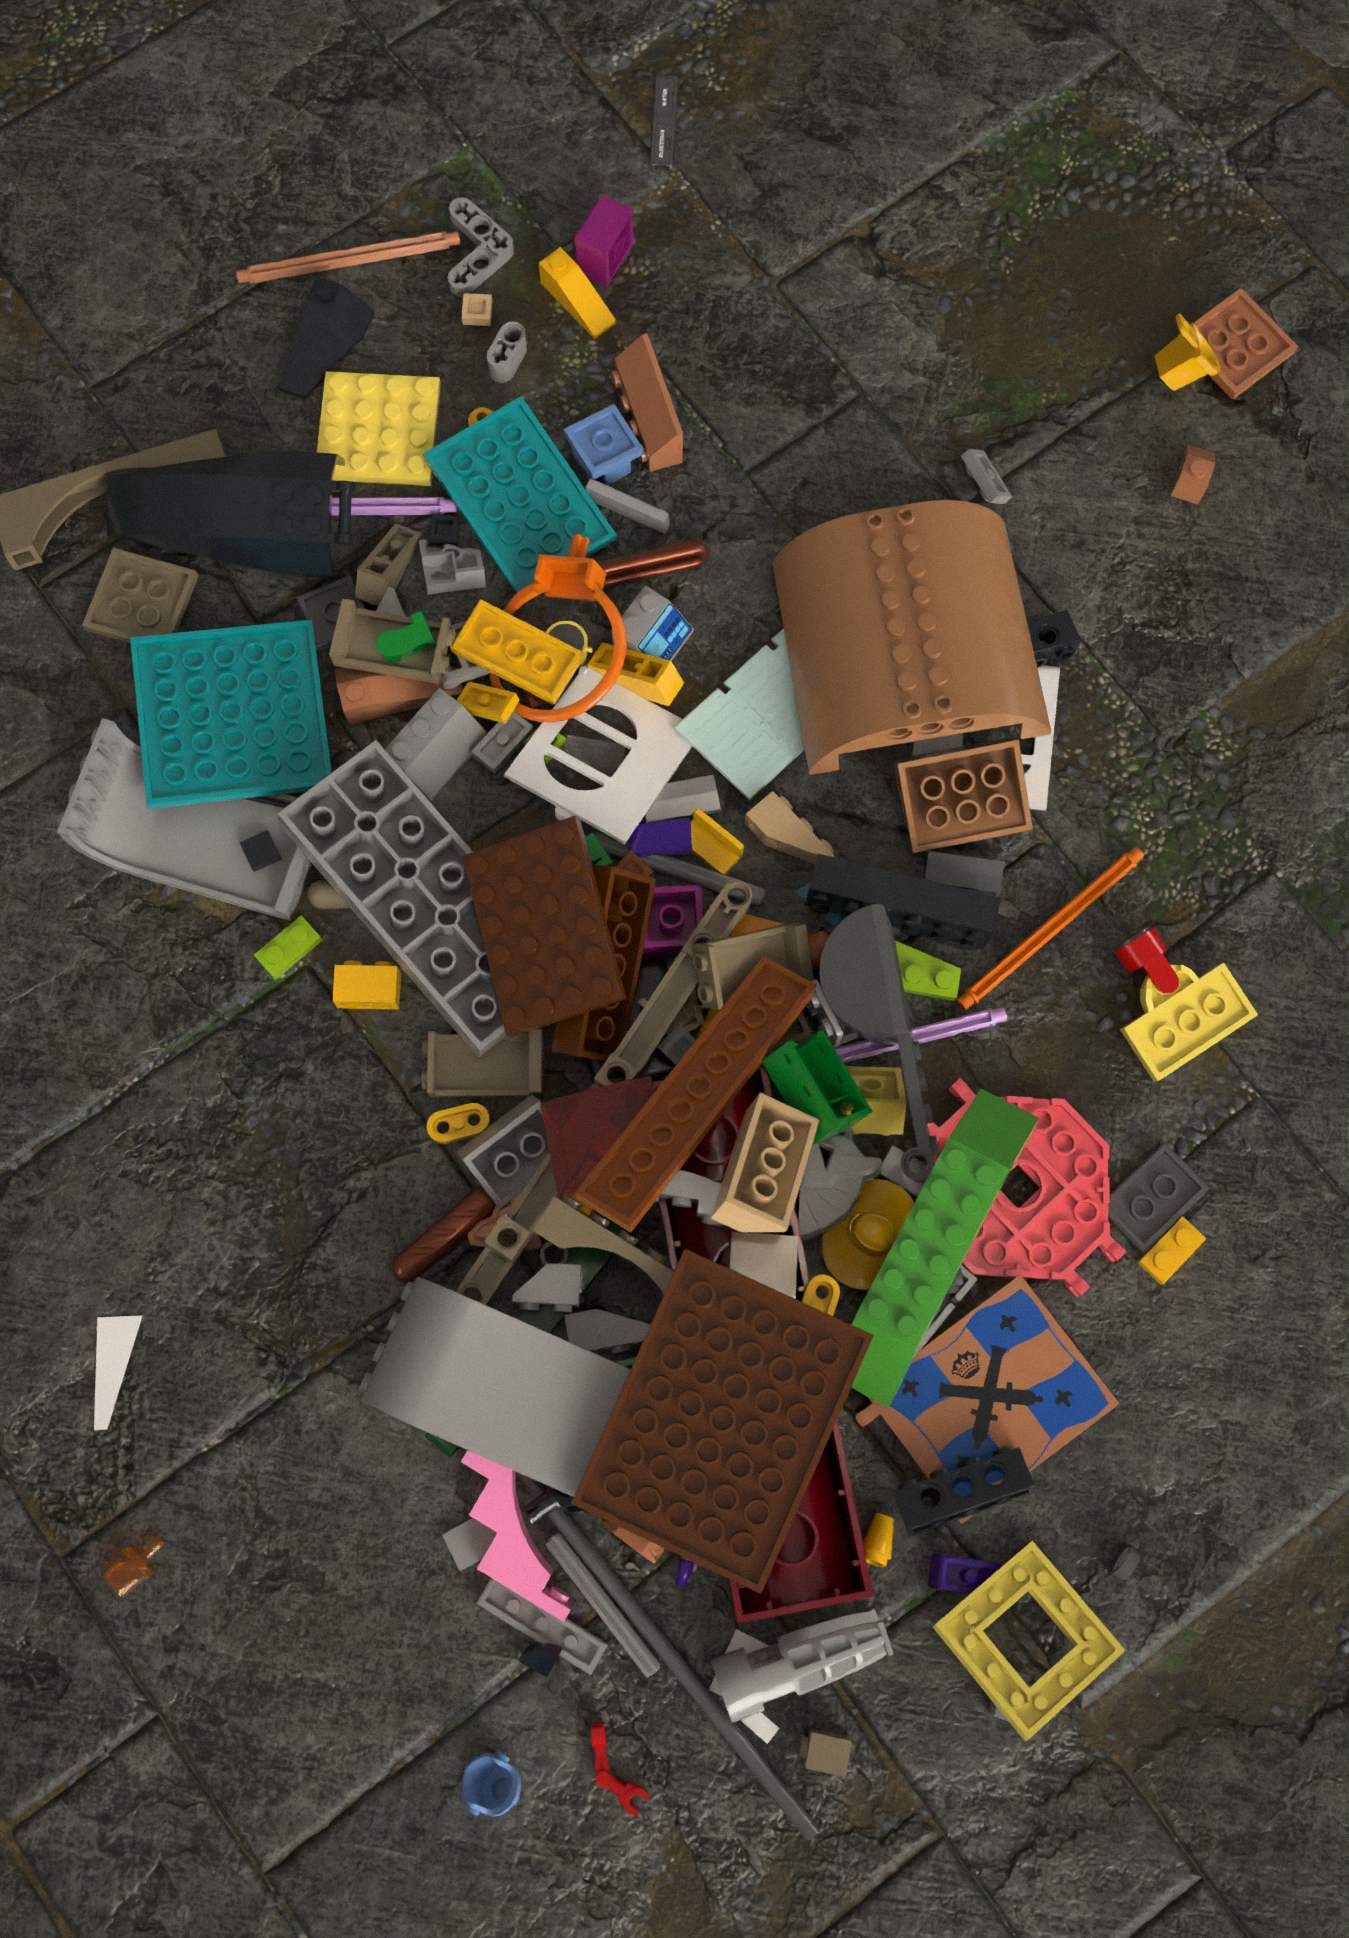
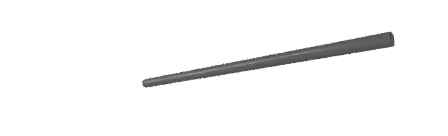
[515,1471,820,1842]

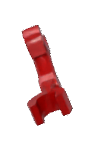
[591,1722,649,1816]

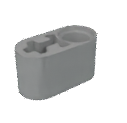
[487,321,527,383]

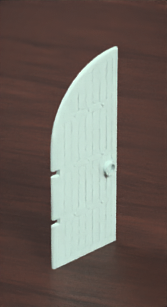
[674,628,805,801]

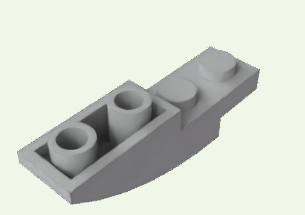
[655,1170,722,1226]

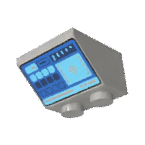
[611,586,694,661]

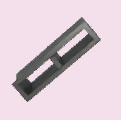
[923,851,1005,897]

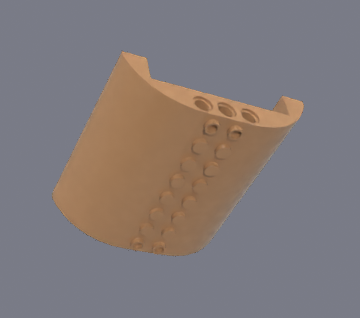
[773,500,1051,775]

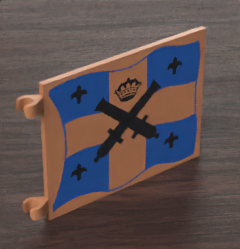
[855,1274,1120,1524]

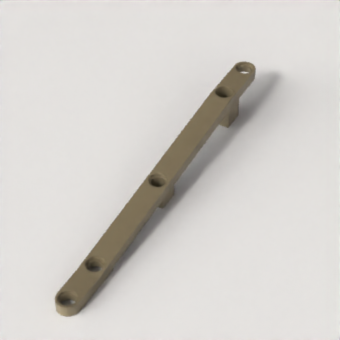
[456,880,753,1306]

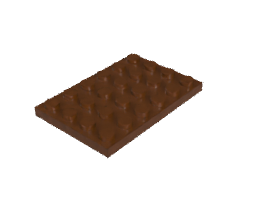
[463,816,626,1037]

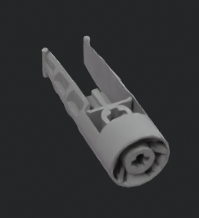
[711,1607,894,1723]

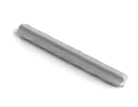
[546,1533,660,1677]

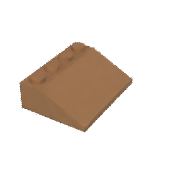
[893,736,1033,853]

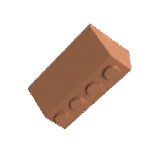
[611,333,683,472]

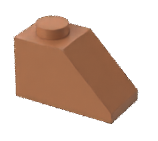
[1170,445,1215,505]

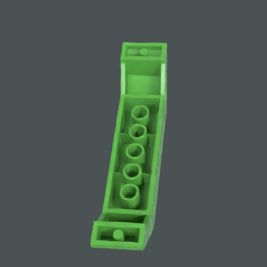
[851,1089,1039,1408]

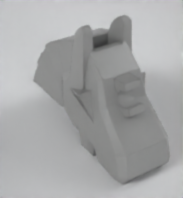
[798,1129,883,1241]

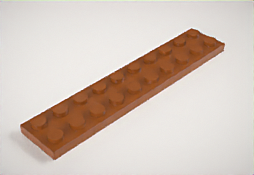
[575,956,817,1233]

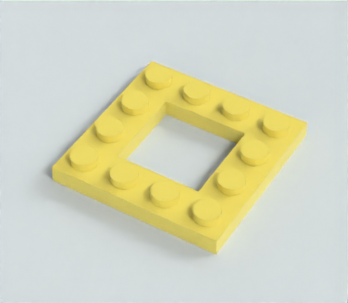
[933,1541,1126,1742]

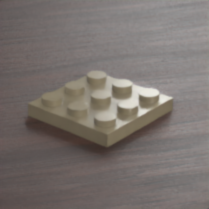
[82,548,199,643]

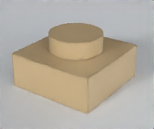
[461,293,493,326]

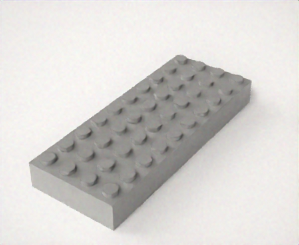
[277,740,506,1058]

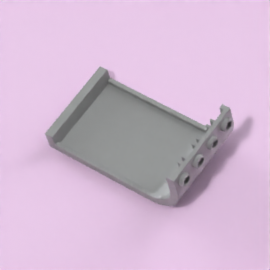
[57,718,312,921]
[358,1277,631,1497]

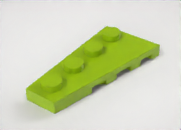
[844,918,961,1001]

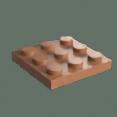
[1177,288,1298,400]

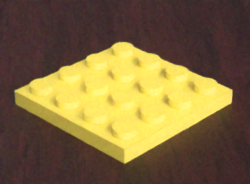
[317,371,441,486]

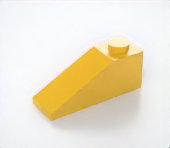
[539,247,616,339]
[587,642,684,706]

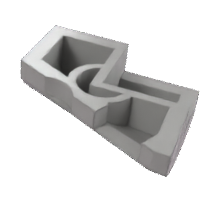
[418,539,486,595]

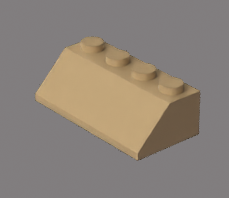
[711,1093,819,1232]

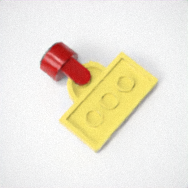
[1113,925,1258,1082]

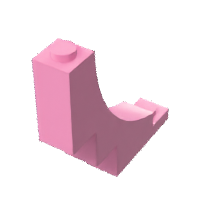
[461,1450,573,1622]

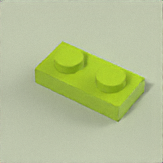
[254,915,323,980]

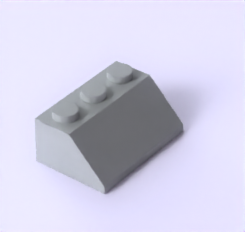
[385,688,488,802]
[456,1094,562,1209]

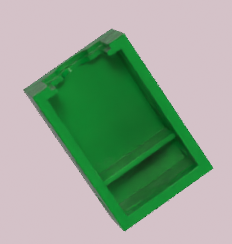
[762,1030,873,1145]

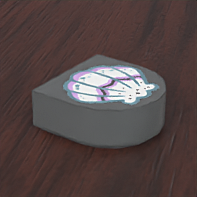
[1108,1544,1141,1580]

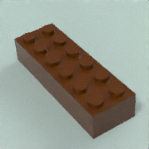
[551,865,656,1061]

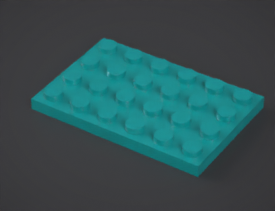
[423,396,617,594]

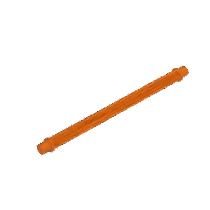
[956,847,1144,1011]

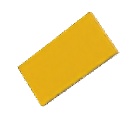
[450,599,584,706]

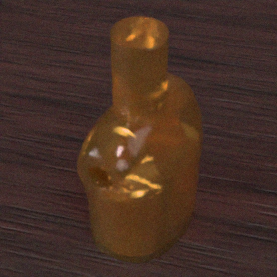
[101,1536,165,1598]

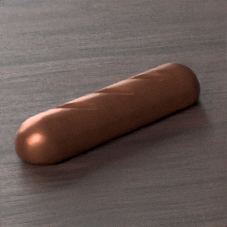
[598,540,709,588]
[391,1186,497,1283]

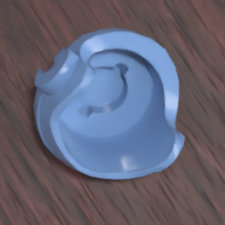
[462,1749,521,1817]

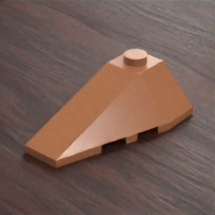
[335,667,463,725]

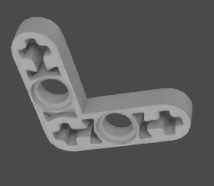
[447,197,514,297]

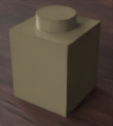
[798,1728,852,1777]

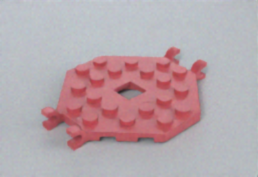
[912,1078,1126,1297]

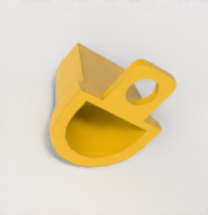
[1155,313,1221,391]

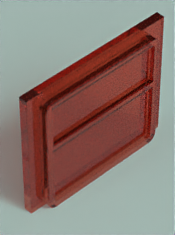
[540,1076,654,1198]

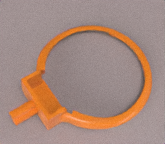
[488,534,627,723]

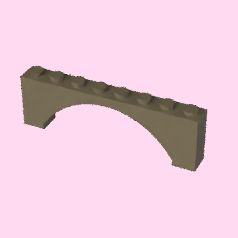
[0,429,226,571]

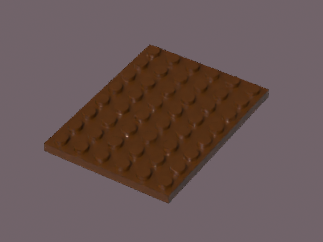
[571,1248,874,1594]

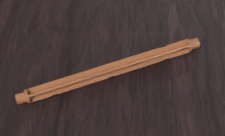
[236,231,460,284]

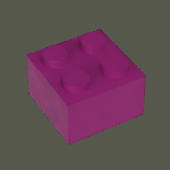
[573,195,633,287]
[642,885,705,958]

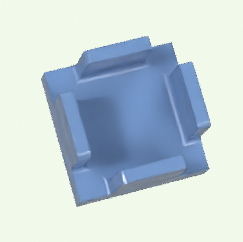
[564,404,643,485]

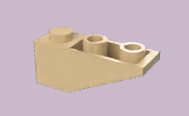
[744,791,835,864]

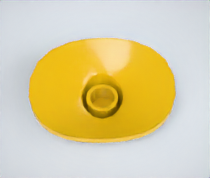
[821,1179,914,1290]

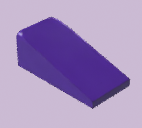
[629,818,692,856]
[928,1553,1002,1594]

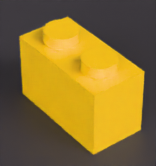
[332,960,401,1010]

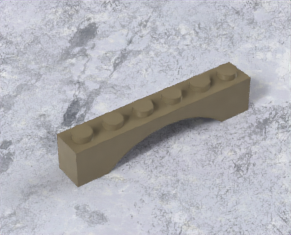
[533,1194,675,1294]

